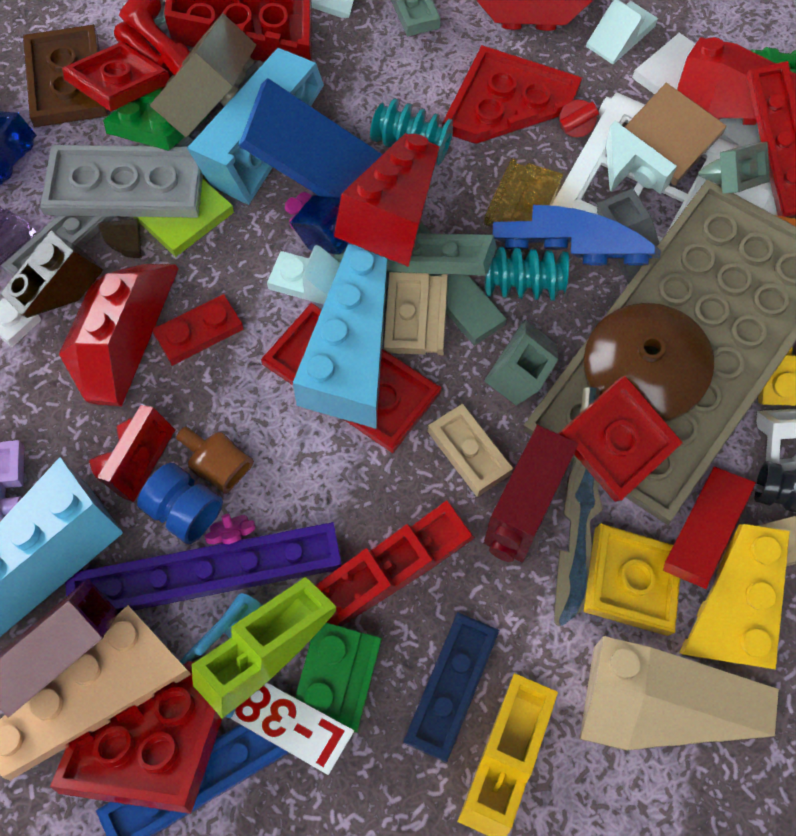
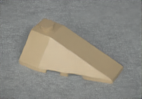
[580,636,779,751]

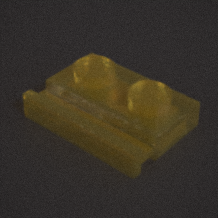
[484,158,563,226]

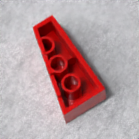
[164,0,312,62]
[334,133,440,267]

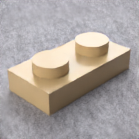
[428,404,513,497]

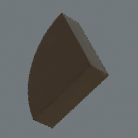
[98,219,142,258]

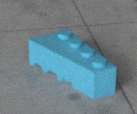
[187,48,324,205]
[293,243,387,429]
[0,458,123,637]

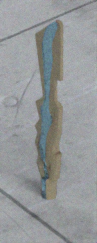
[554,387,603,626]

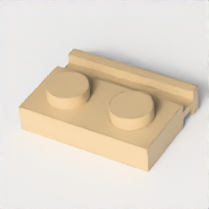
[384,272,448,355]

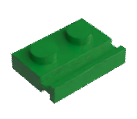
[295,622,383,733]

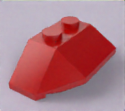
[476,0,593,31]
[59,264,179,407]

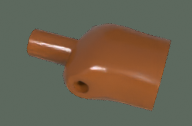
[176,426,254,494]

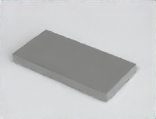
[40,145,203,218]

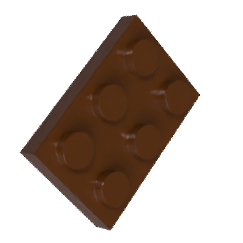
[23,24,108,128]

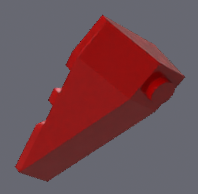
[677,37,796,125]

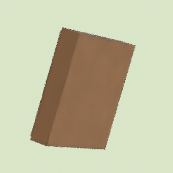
[625,82,727,186]

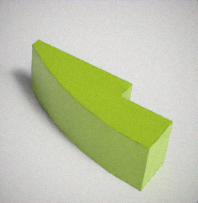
[192,577,336,718]

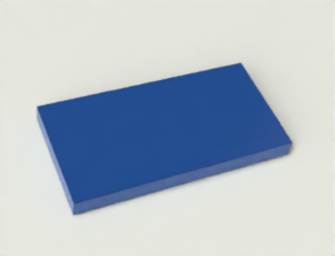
[238,78,383,208]

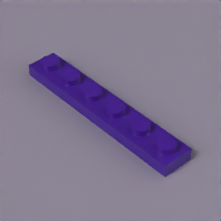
[65,522,342,614]

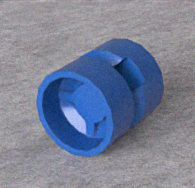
[137,462,223,544]

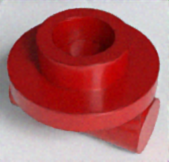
[559,99,599,138]

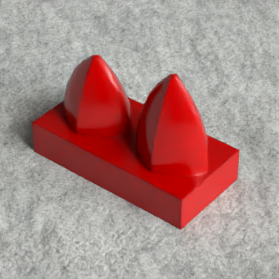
[89,405,176,502]

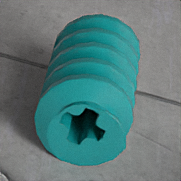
[370,98,453,165]
[484,247,569,301]

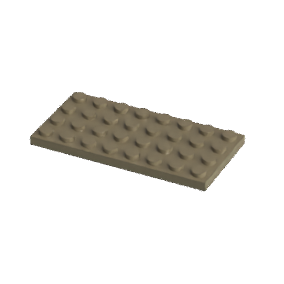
[524,180,796,525]

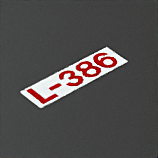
[231,683,354,775]

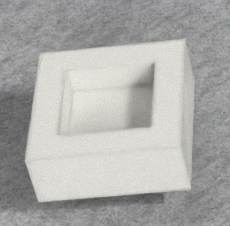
[0,298,41,347]

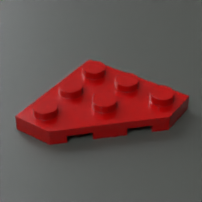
[442,45,583,144]
[50,661,222,814]

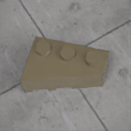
[150,13,256,137]

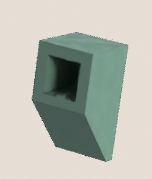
[484,319,558,406]

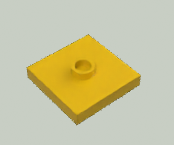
[583,523,680,636]

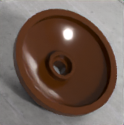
[584,303,714,422]

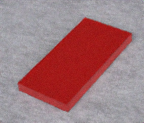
[261,303,442,453]

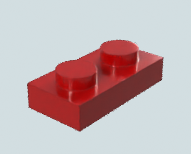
[152,294,244,366]

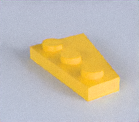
[679,524,790,670]

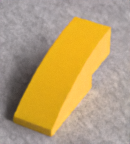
[457,673,558,836]

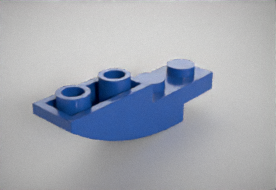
[493,205,661,266]

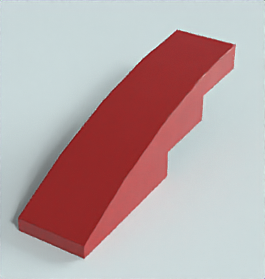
[315,500,475,626]

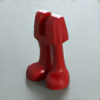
[114,0,190,89]

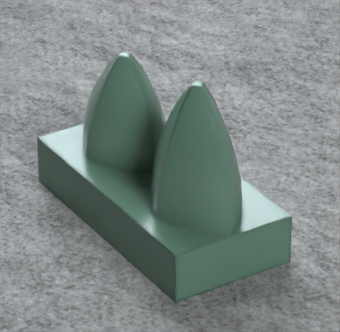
[698,142,770,194]

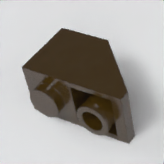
[1,230,103,318]

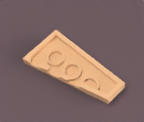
[0,605,191,781]

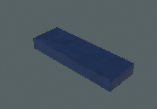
[403,612,500,764]

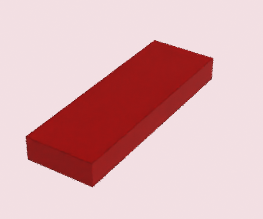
[663,466,756,590]

